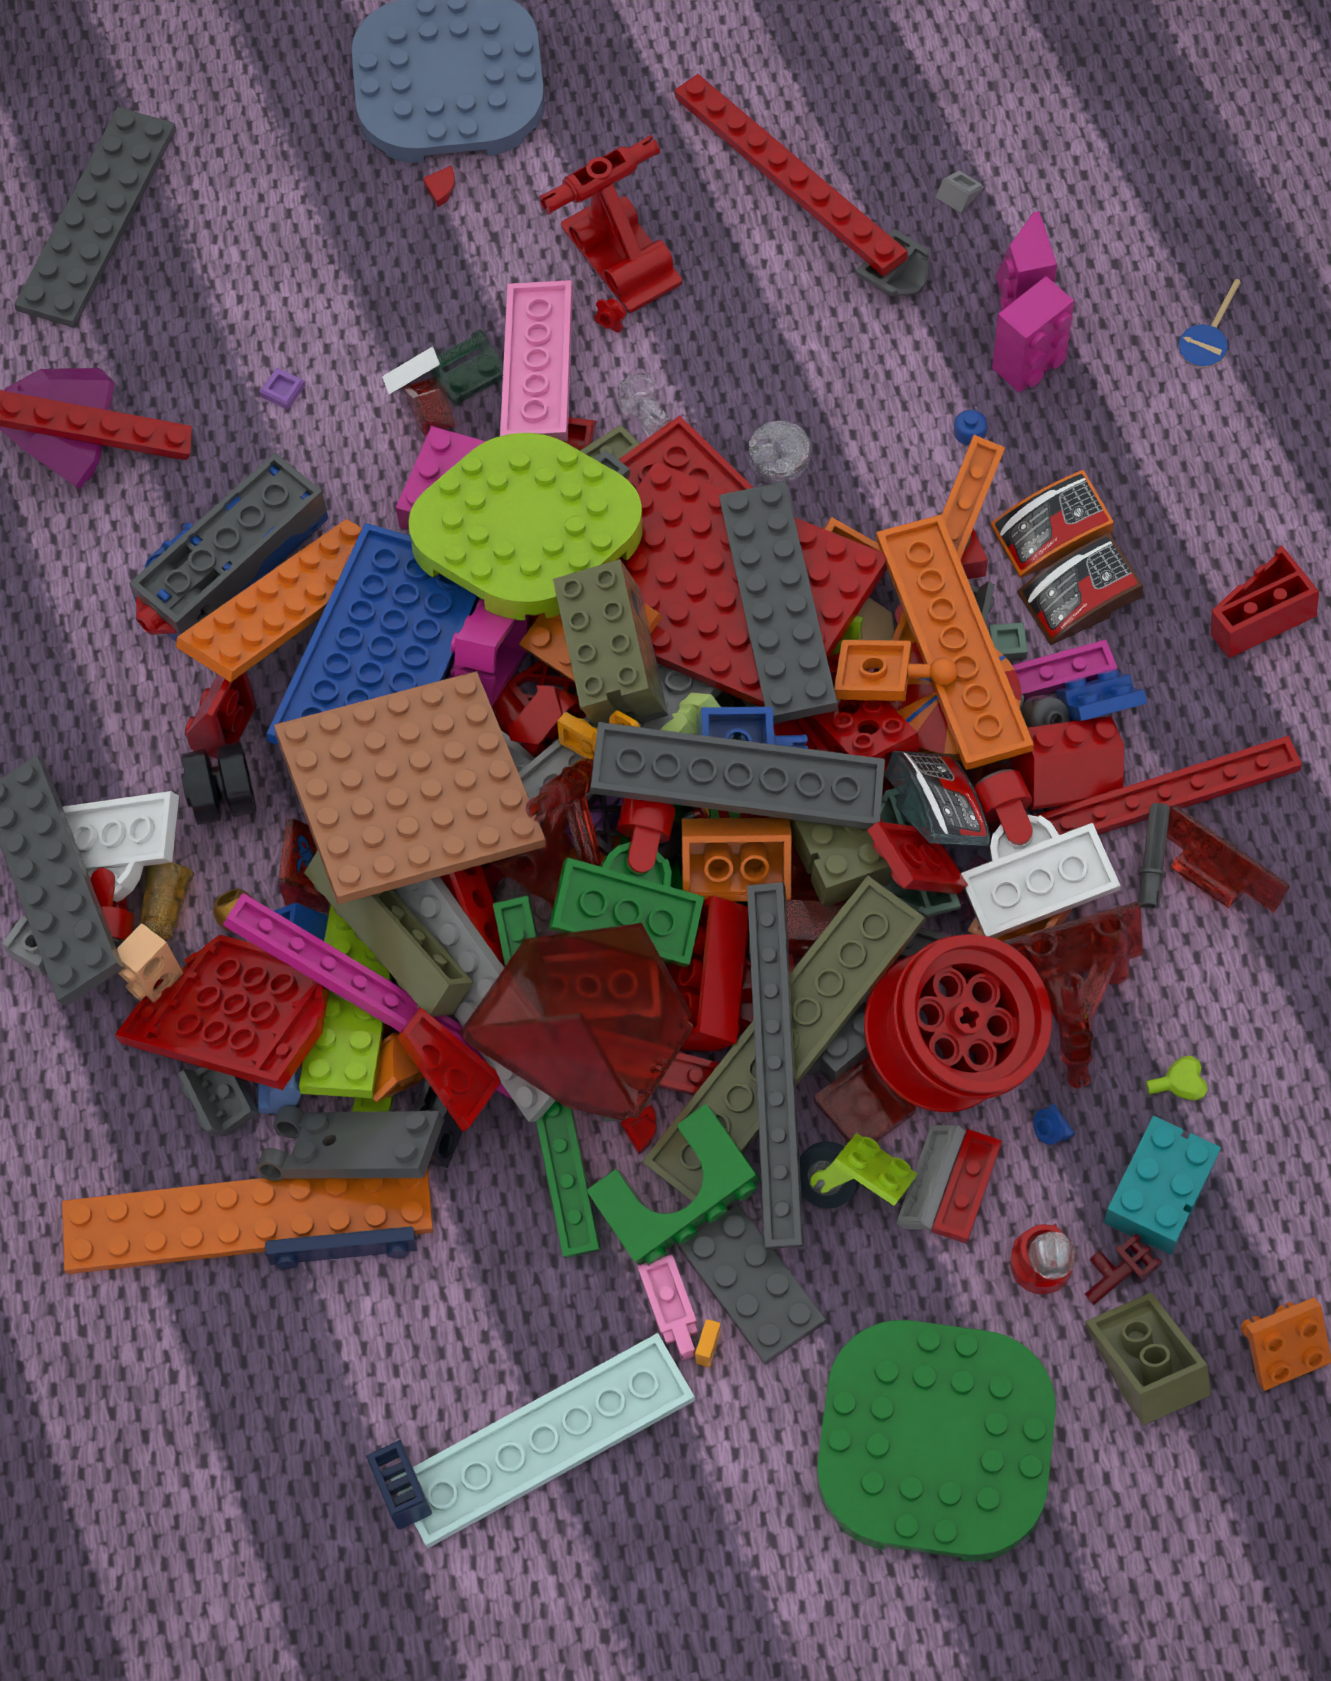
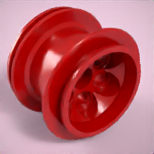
[864,934,1052,1113]

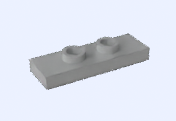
[896,1125,965,1230]

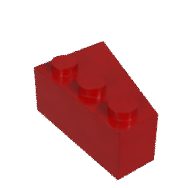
[1210,545,1319,658]

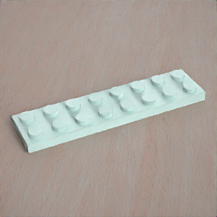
[391,1333,695,1549]

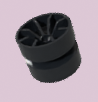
[181,741,257,825]

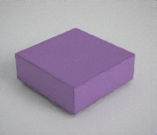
[259,368,306,410]

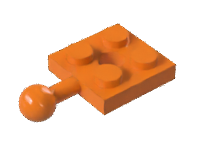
[834,640,958,701]

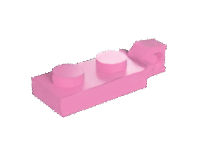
[637,1254,698,1361]

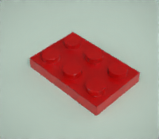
[867,821,968,894]

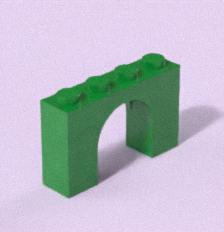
[586,1104,762,1266]

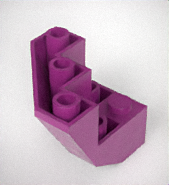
[0,368,115,489]

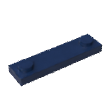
[265,1226,417,1269]

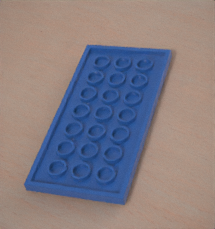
[267,523,480,745]

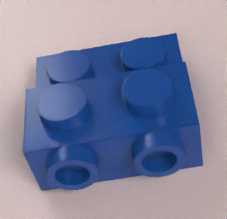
[1056,669,1147,721]

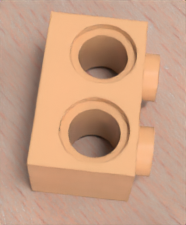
[117,923,184,1003]

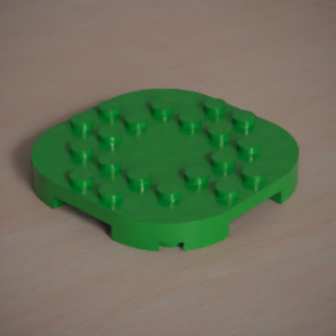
[817,1320,1056,1561]

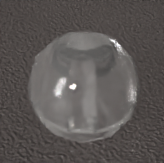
[1028,1232,1077,1279]

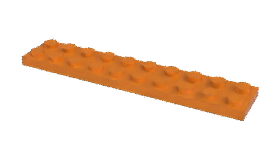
[62,1167,434,1274]

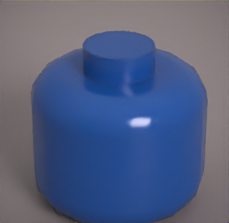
[954,410,987,445]

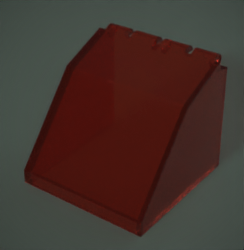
[460,923,694,1121]

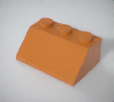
[682,817,791,901]

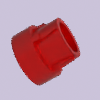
[1010,1224,1075,1294]

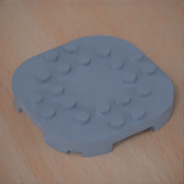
[352,0,545,163]

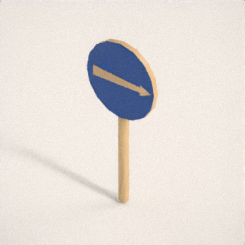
[1178,279,1240,367]

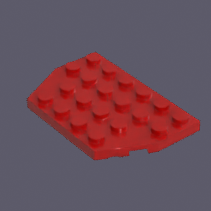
[115,934,329,1090]

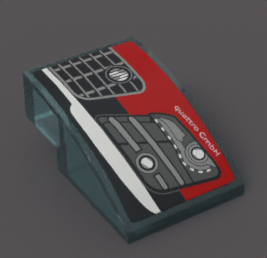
[884,751,990,846]

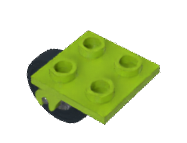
[799,1133,918,1208]

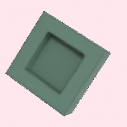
[989,622,1028,660]

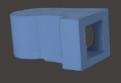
[256,1065,301,1114]

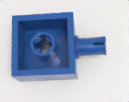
[697,707,808,749]

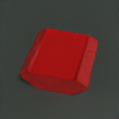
[507,685,587,758]

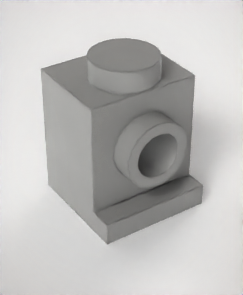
[2,916,47,976]

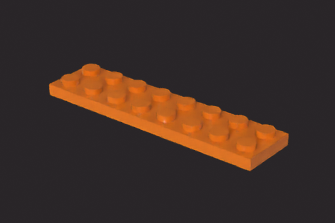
[876,514,1034,770]
[176,519,362,682]

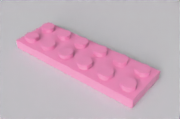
[500,280,573,441]

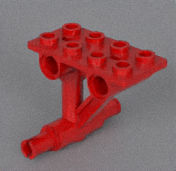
[539,135,682,313]

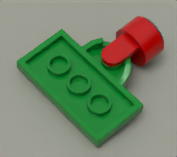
[549,798,704,968]

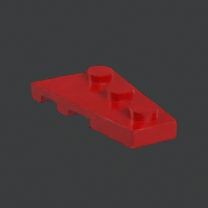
[397,1007,501,1132]

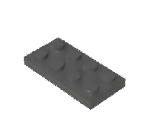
[678,1204,826,1365]

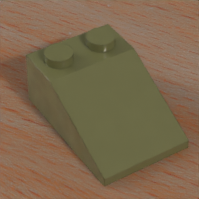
[1085,1292,1210,1425]

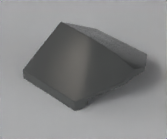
[855,229,929,296]

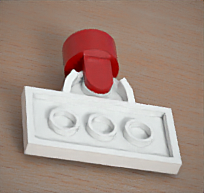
[961,769,1121,938]
[63,791,179,948]

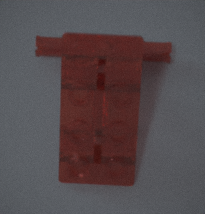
[490,756,602,906]
[1003,902,1143,1088]

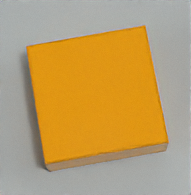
[695,1319,721,1368]

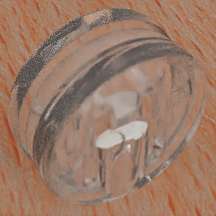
[749,421,811,485]

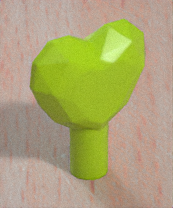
[1145,1056,1208,1101]

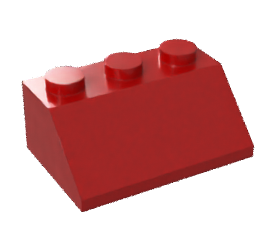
[1009,716,1124,810]

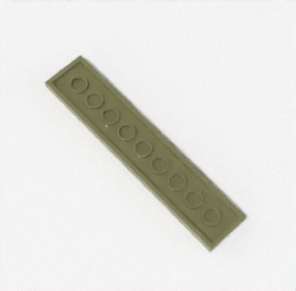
[642,875,926,1202]

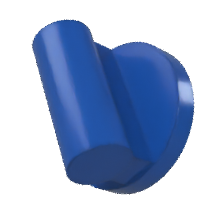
[1033,1104,1075,1145]

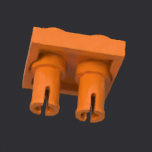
[1241,1297,1331,1391]

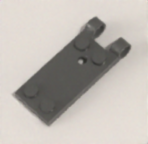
[256,1106,444,1181]

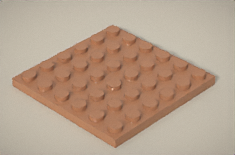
[274,671,546,905]

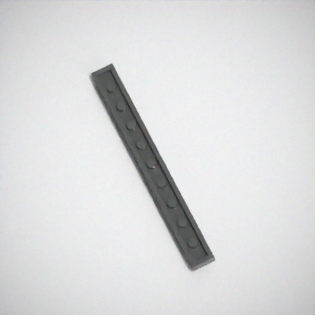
[747,882,804,1249]

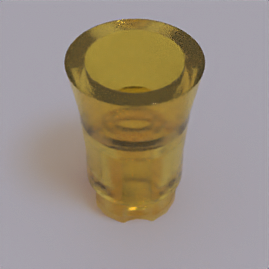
[139,863,195,942]

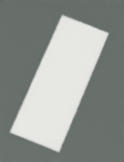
[382,346,440,394]

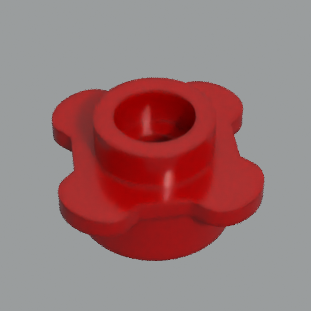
[594,299,626,333]

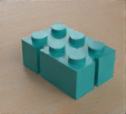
[1104,1116,1221,1255]

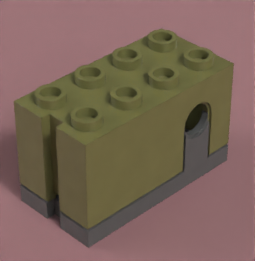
[553,559,668,728]

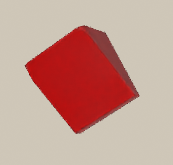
[563,417,597,451]

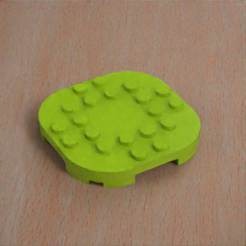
[409,433,643,620]

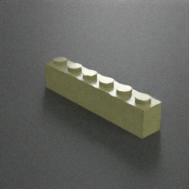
[304,851,474,1017]

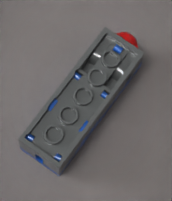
[129,453,329,642]

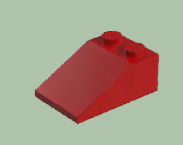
[185,671,257,759]

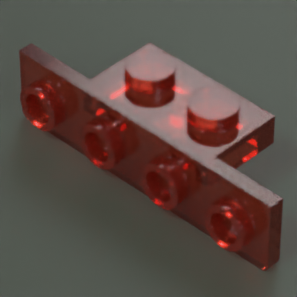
[1167,806,1290,913]

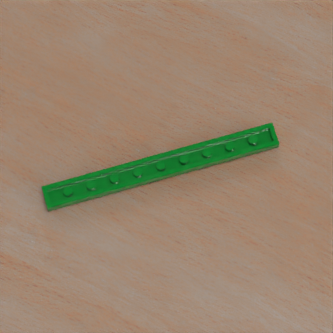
[493,895,601,1258]

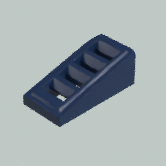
[366,1439,432,1529]

